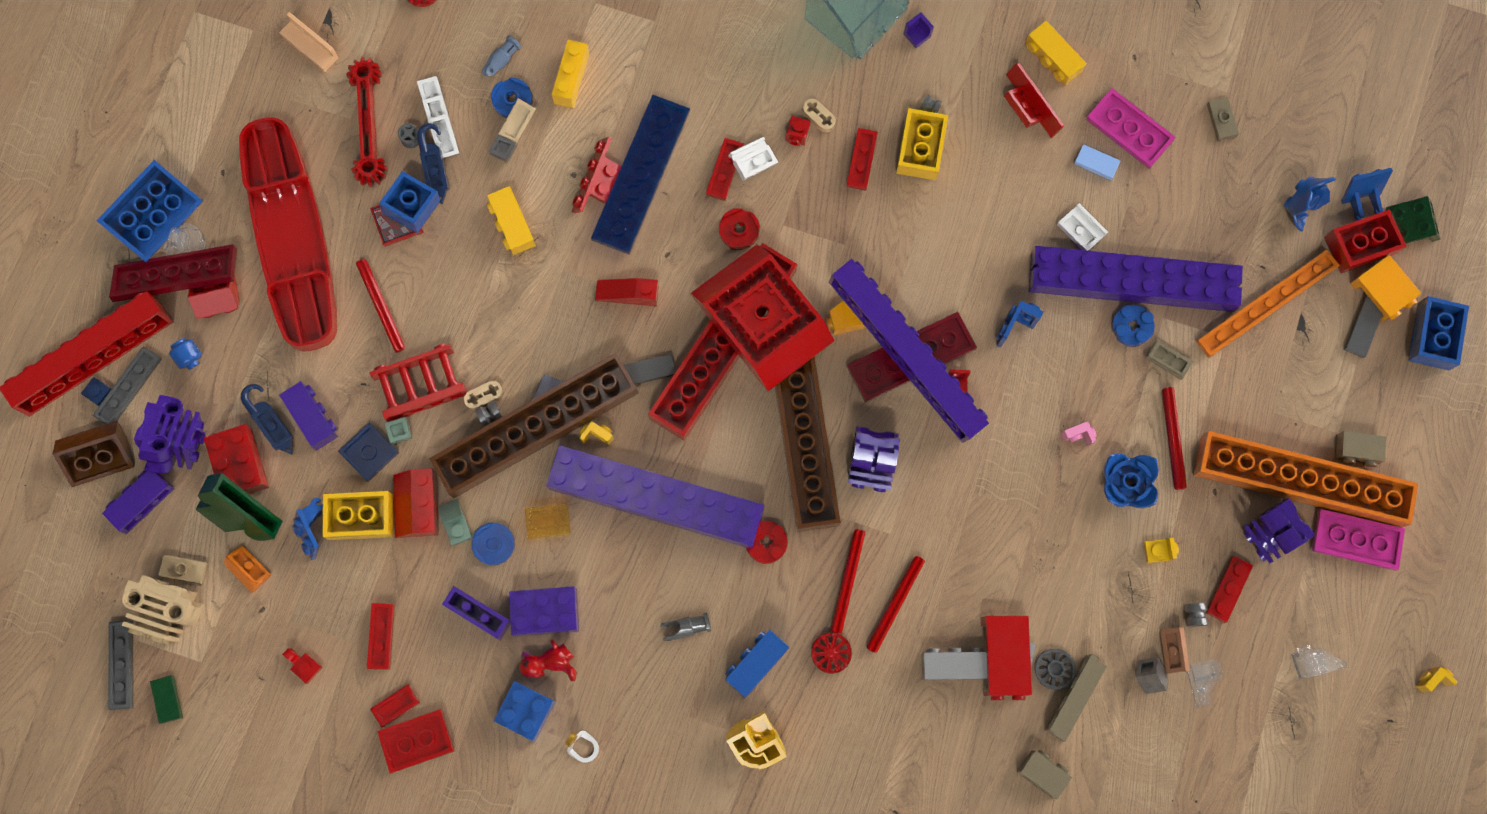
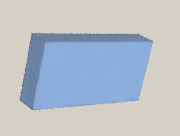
[1074,144,1120,180]

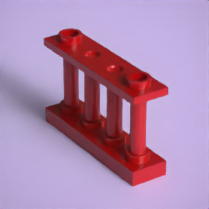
[369,344,467,422]

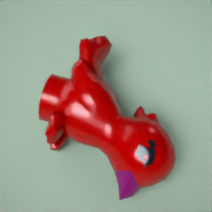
[519,640,577,682]

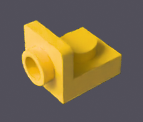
[1143,537,1179,563]

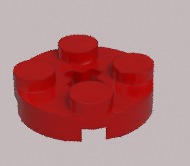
[719,208,760,250]
[746,521,788,564]

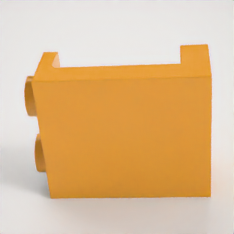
[1350,255,1422,322]

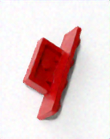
[1004,63,1064,138]
[571,137,622,214]

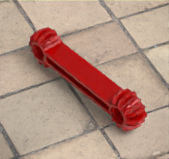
[346,57,388,187]

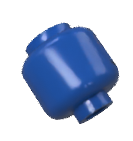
[169,338,202,370]

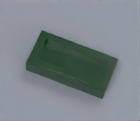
[150,675,183,724]

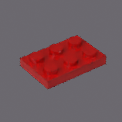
[377,709,455,774]

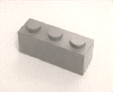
[921,648,988,680]

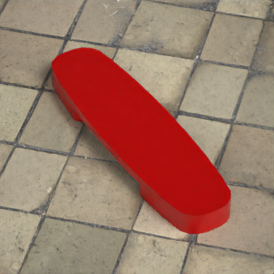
[239,117,337,352]

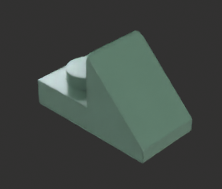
[438,499,473,546]

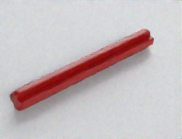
[356,259,405,353]
[1162,387,1187,490]
[831,529,865,634]
[867,556,925,653]

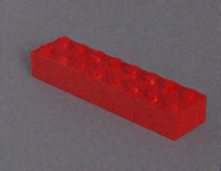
[0,291,174,417]

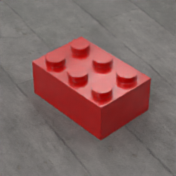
[1324,209,1407,274]
[204,424,269,494]

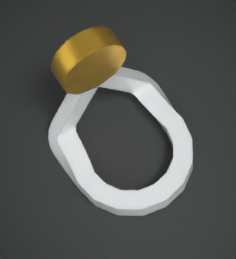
[565,731,599,763]

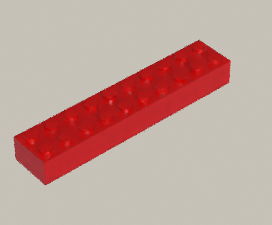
[648,243,797,441]

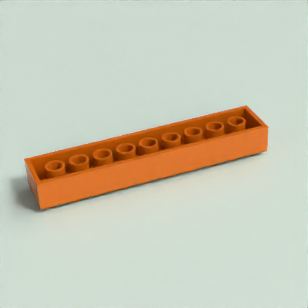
[1193,431,1419,528]

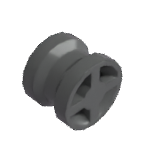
[920,95,942,113]
[398,123,419,149]

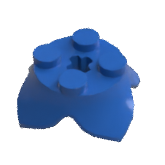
[1284,176,1336,232]
[1104,453,1159,509]

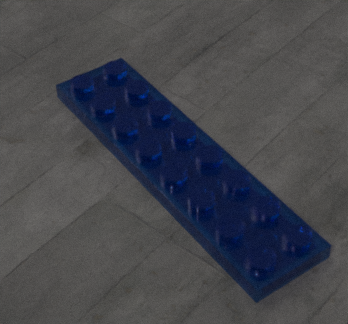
[591,95,690,255]

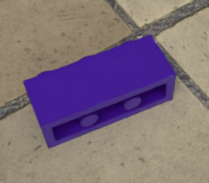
[279,381,338,451]
[102,470,174,534]
[442,586,511,641]

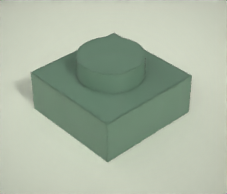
[385,417,412,444]

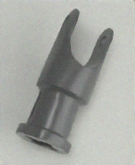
[660,613,711,641]

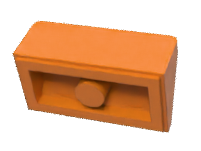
[224,545,271,593]

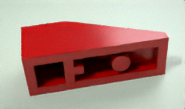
[595,278,659,307]

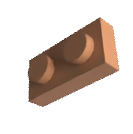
[1160,627,1190,673]

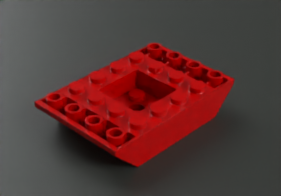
[690,244,835,392]

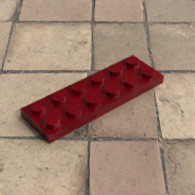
[109,244,237,302]
[846,312,977,403]

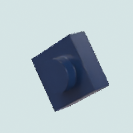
[81,377,111,406]

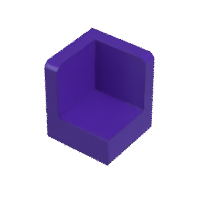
[903,12,934,48]

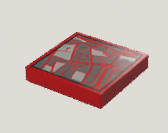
[370,205,423,247]

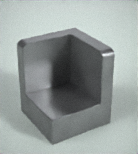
[1136,657,1168,694]

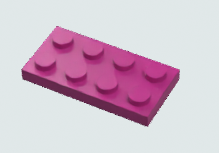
[1086,88,1176,169]
[1312,509,1405,571]

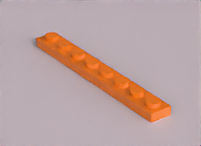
[1196,250,1340,358]

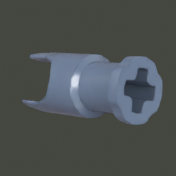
[482,35,522,76]

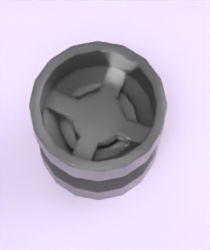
[475,400,502,427]
[1184,603,1209,627]

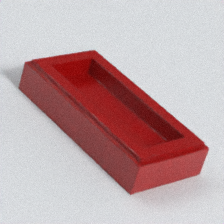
[370,684,420,728]

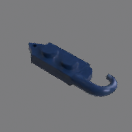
[417,123,450,204]
[240,384,294,455]

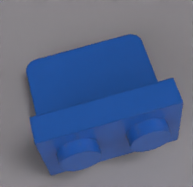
[996,301,1044,348]

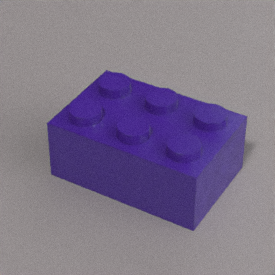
[509,586,579,637]

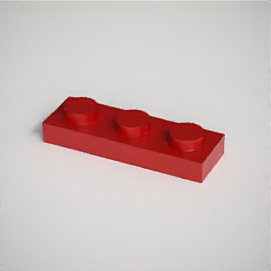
[846,128,878,191]
[706,138,744,201]
[1206,556,1254,623]
[367,603,395,670]

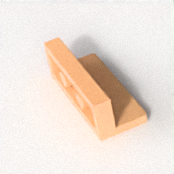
[279,12,338,72]

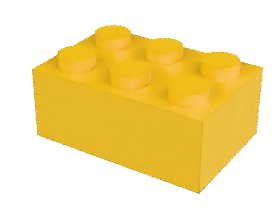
[896,108,949,181]
[323,491,393,540]

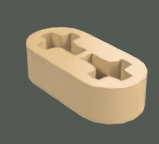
[803,99,836,133]
[464,381,503,411]

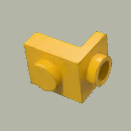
[579,421,614,445]
[1416,667,1457,693]

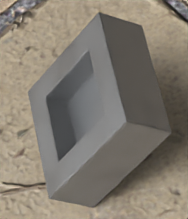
[489,134,517,163]

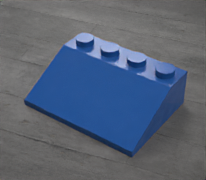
[96,160,203,262]

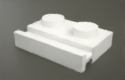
[728,137,778,181]
[1057,203,1108,251]

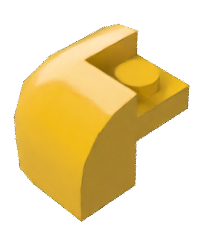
[726,711,787,770]

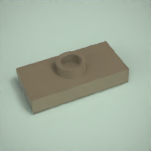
[1207,97,1239,141]
[1145,340,1193,380]

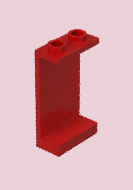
[980,616,1032,700]

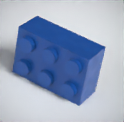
[1408,296,1469,371]
[725,630,789,699]

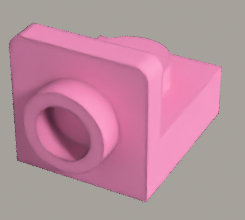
[1060,421,1096,445]

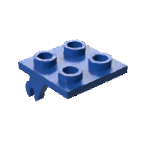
[1341,168,1393,221]
[292,498,323,560]

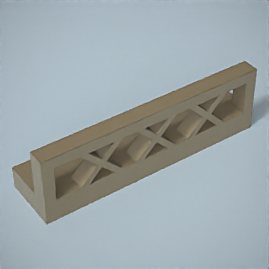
[1045,654,1107,742]

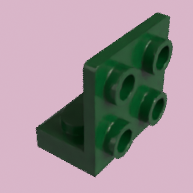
[1386,196,1441,244]

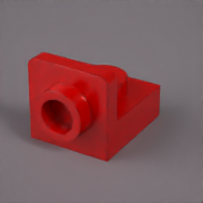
[785,116,811,146]

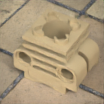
[122,575,204,644]

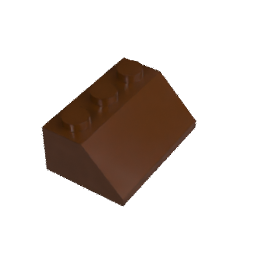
[52,420,134,487]

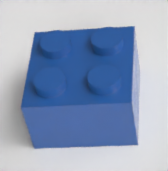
[379,171,440,233]
[494,681,556,741]

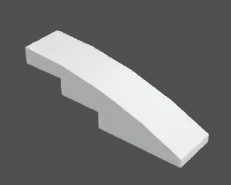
[417,76,460,158]

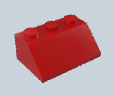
[393,468,439,538]

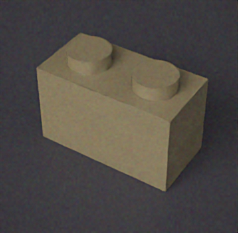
[1335,431,1386,467]
[1017,750,1072,799]

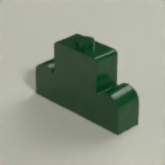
[196,473,283,541]

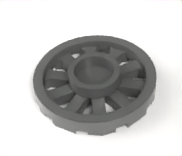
[1034,649,1076,690]

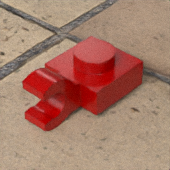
[282,648,323,684]

